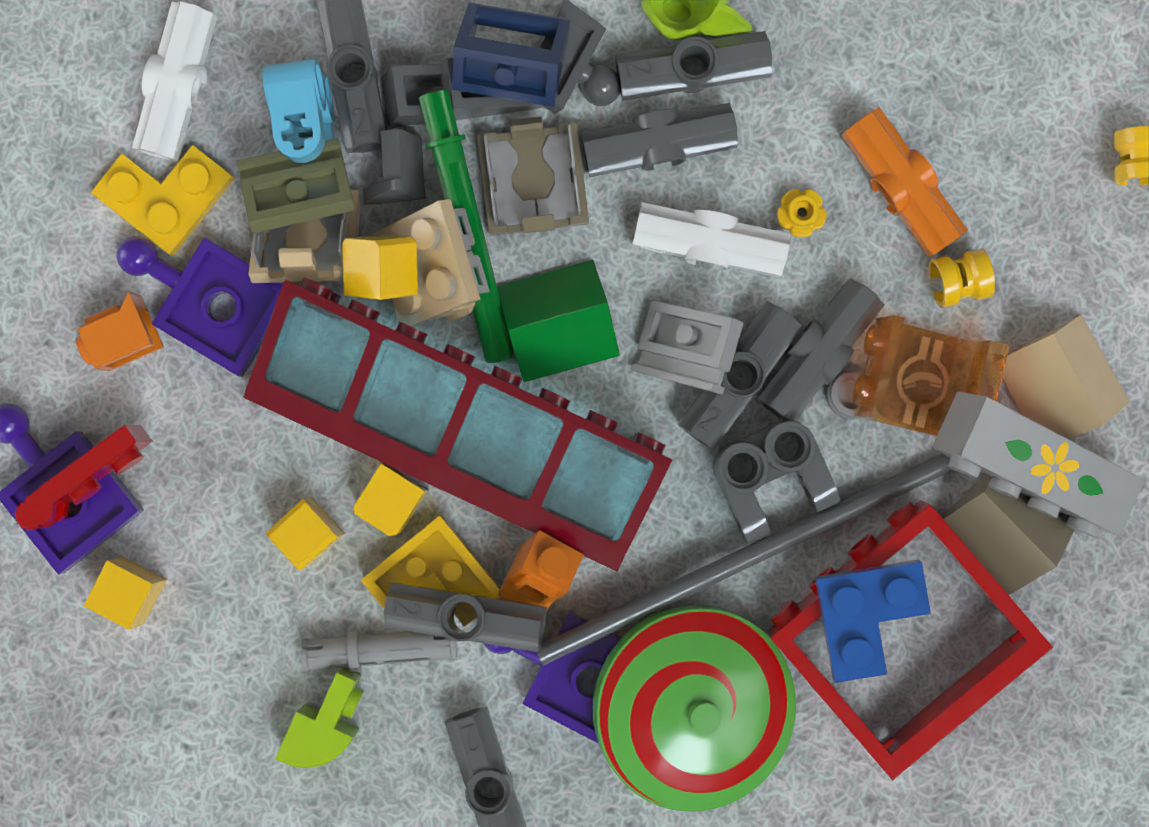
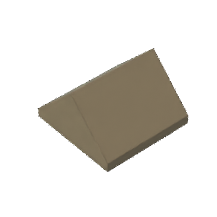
[942,475,1075,595]

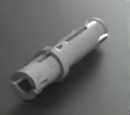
[301,630,458,672]

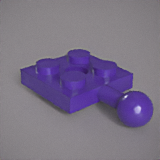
[116,236,283,377]
[0,403,144,575]
[483,611,621,743]

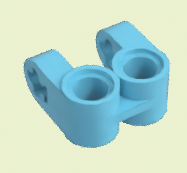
[263,58,335,163]

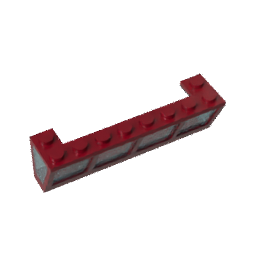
[243,277,673,572]

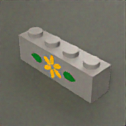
[932,391,1145,537]

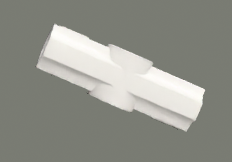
[132,1,217,162]
[632,202,791,278]

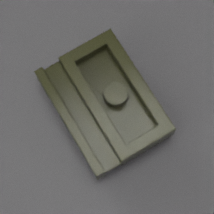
[236,138,355,233]

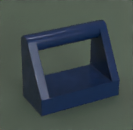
[452,2,571,107]

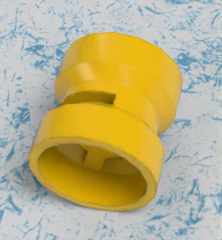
[1113,126,1149,185]
[929,248,995,308]

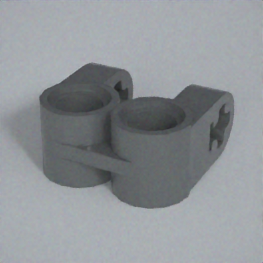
[713,420,841,544]

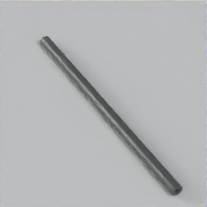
[537,453,953,666]

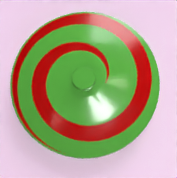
[593,605,796,812]

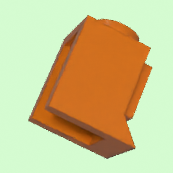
[76,291,164,371]
[498,530,584,611]

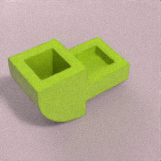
[275,668,364,768]

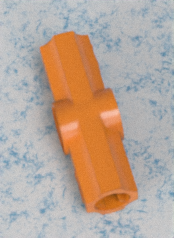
[841,107,968,257]

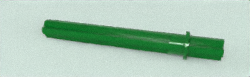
[419,90,514,364]

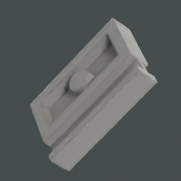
[631,300,744,395]

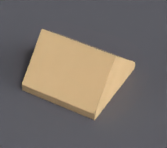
[992,314,1130,439]

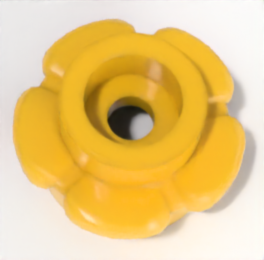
[777,189,827,238]

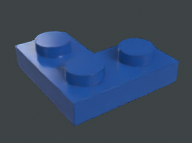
[815,559,931,683]

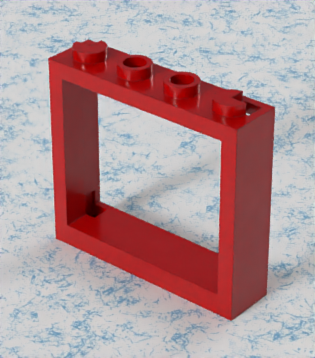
[767,500,1053,781]

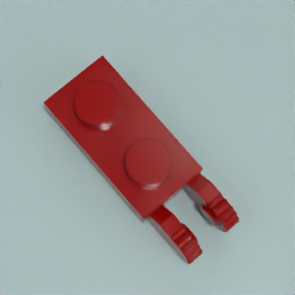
[14,425,153,531]

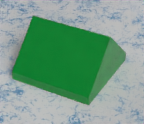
[497,260,620,383]

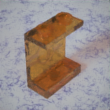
[852,315,1010,437]

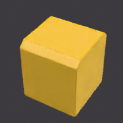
[342,235,418,300]
[353,463,429,536]
[266,497,345,571]
[83,557,167,630]

